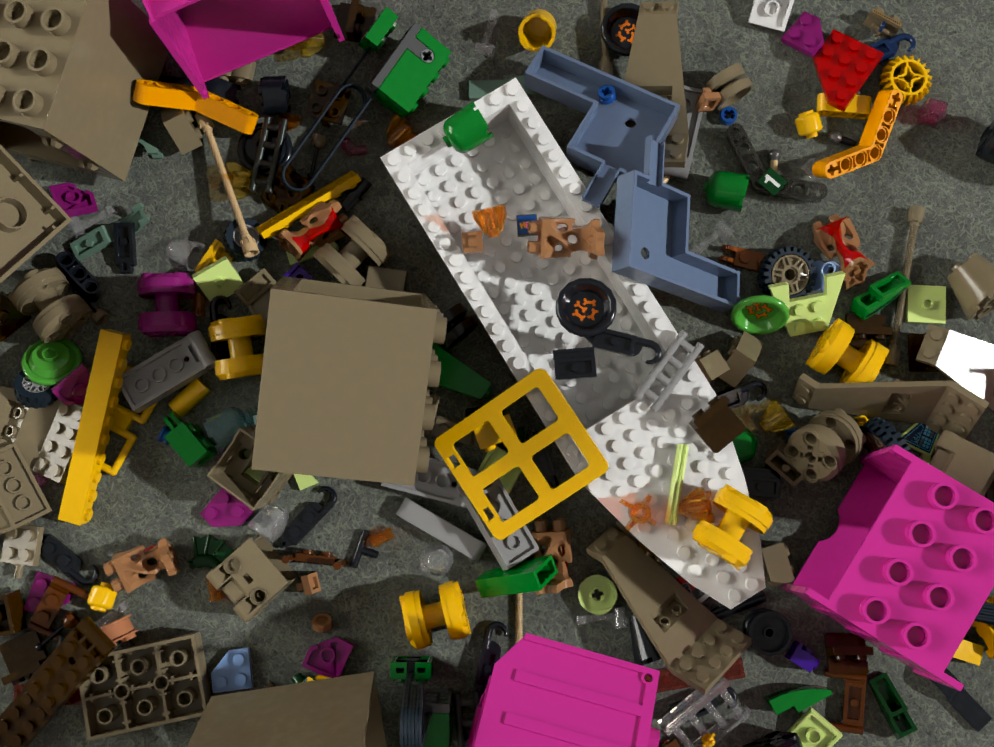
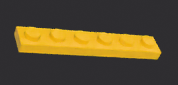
[255,170,361,239]

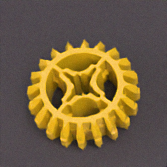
[879,55,932,107]

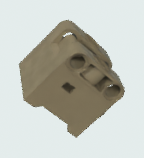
[207,425,293,510]
[929,430,994,496]
[205,535,299,623]

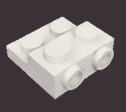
[748,0,794,32]

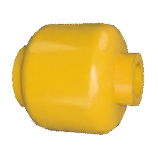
[795,109,823,139]
[87,582,117,613]

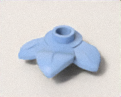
[811,260,841,292]

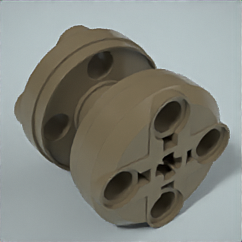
[313,215,392,286]
[8,267,93,343]
[784,408,866,483]

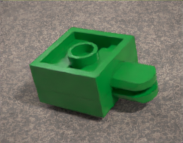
[163,411,218,468]

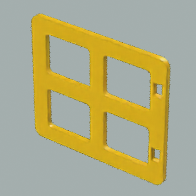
[435,368,609,540]

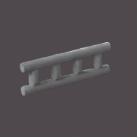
[634,330,704,412]

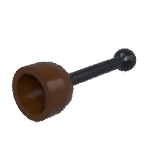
[35,611,81,651]

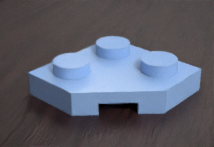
[211,647,254,693]

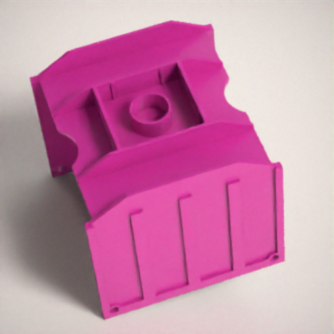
[142,0,345,99]
[781,444,994,691]
[466,633,660,747]

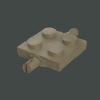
[0,522,44,578]

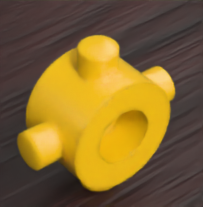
[701,733,716,747]

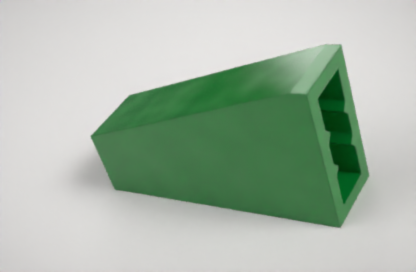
[432,344,493,400]
[475,554,558,598]

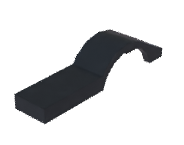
[159,76,241,104]
[929,668,992,732]

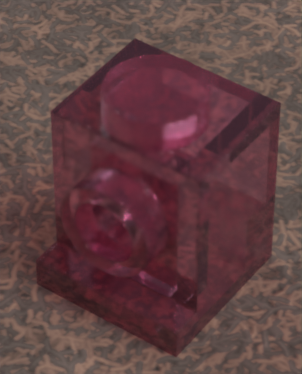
[917,98,948,128]

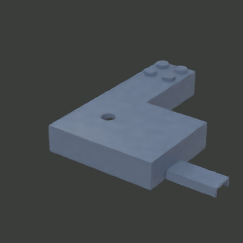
[524,45,681,209]
[612,135,740,312]

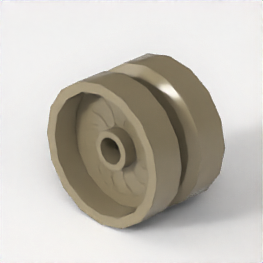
[704,63,754,110]

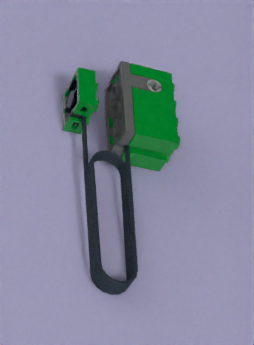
[280,6,451,192]
[390,656,453,747]

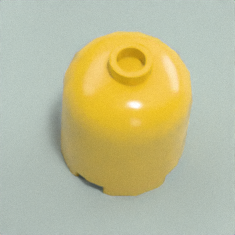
[518,9,557,52]

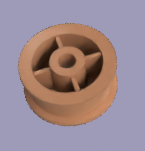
[100,614,139,645]

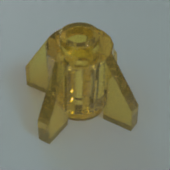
[292,33,326,58]
[224,162,252,199]
[759,398,794,433]

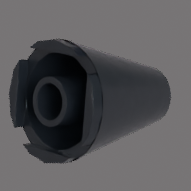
[629,612,662,666]

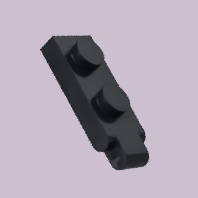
[113,222,137,274]

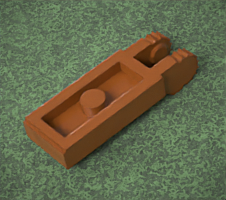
[719,244,766,273]

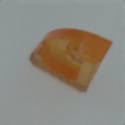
[279,114,302,131]

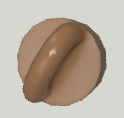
[312,613,332,633]

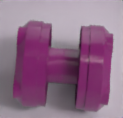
[137,272,197,337]

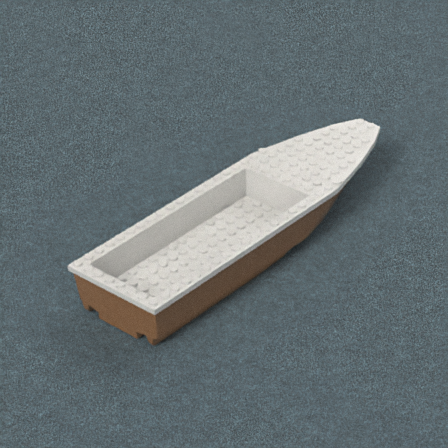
[380,78,766,609]

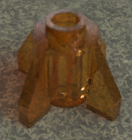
[386,114,418,148]
[472,204,507,238]
[679,487,715,523]
[620,494,657,531]

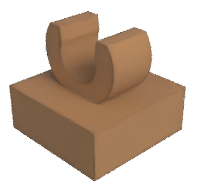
[695,87,722,112]
[461,231,484,254]
[296,572,322,596]

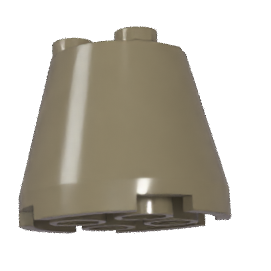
[947,252,994,321]

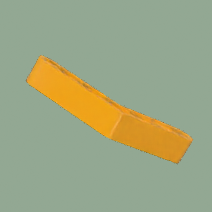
[132,79,259,135]
[812,89,903,179]

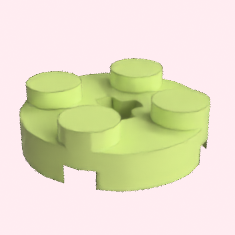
[578,574,617,615]

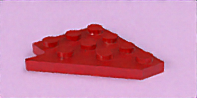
[813,29,884,112]

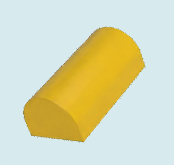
[168,378,211,417]

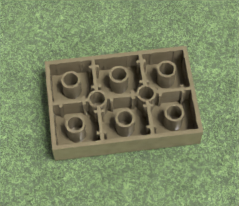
[79,631,212,741]

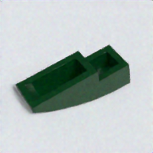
[868,673,918,740]

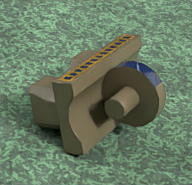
[862,6,903,38]

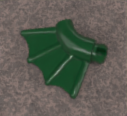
[188,535,235,569]

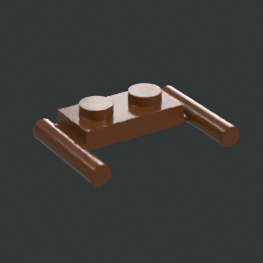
[281,549,347,570]
[27,576,90,642]
[825,668,867,735]

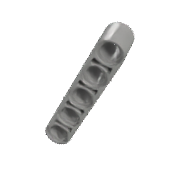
[396,497,488,562]

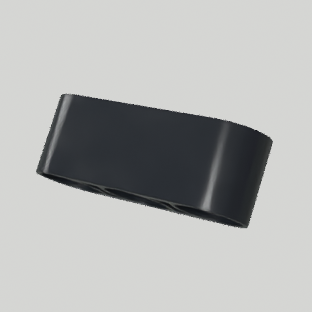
[56,251,100,302]

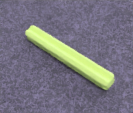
[665,443,689,526]

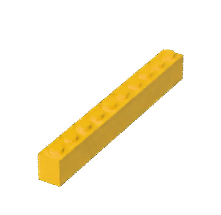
[58,329,132,526]

